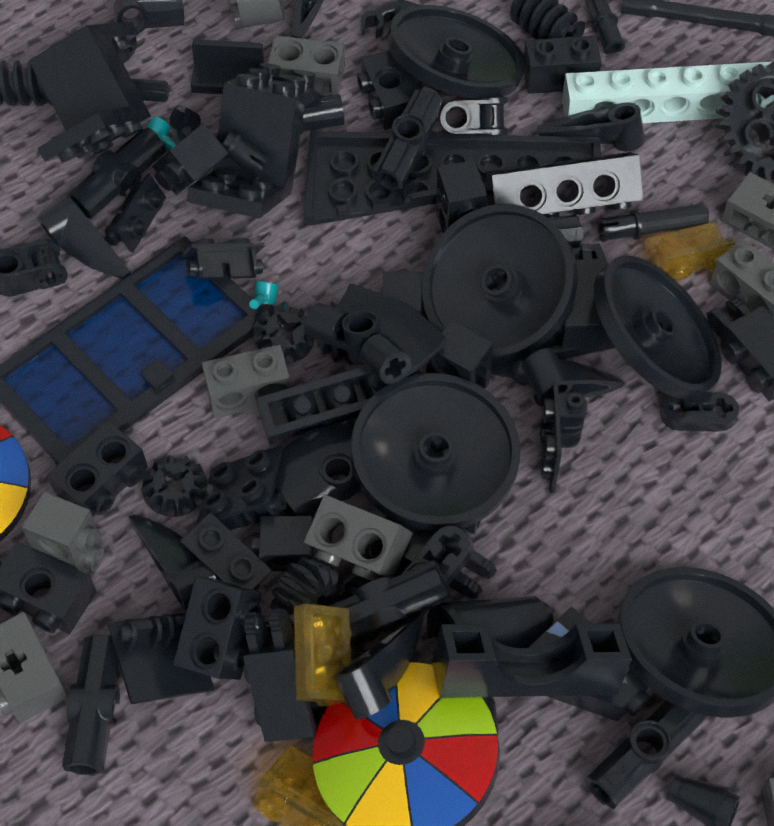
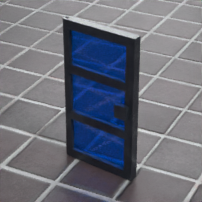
[0,236,265,465]

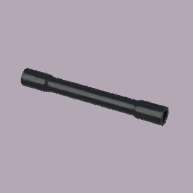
[621,0,774,37]

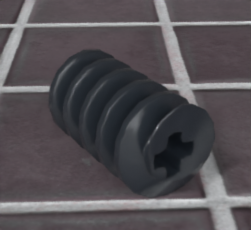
[510,0,585,40]
[0,60,53,106]

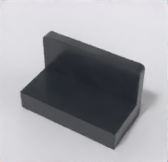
[190,39,265,94]

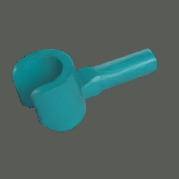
[146,117,177,150]
[249,280,279,309]

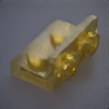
[643,222,736,280]
[294,604,351,706]
[253,745,344,826]

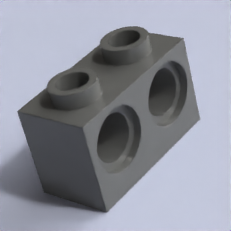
[268,36,345,95]
[710,239,774,315]
[202,345,291,419]
[22,492,104,574]
[304,494,413,581]

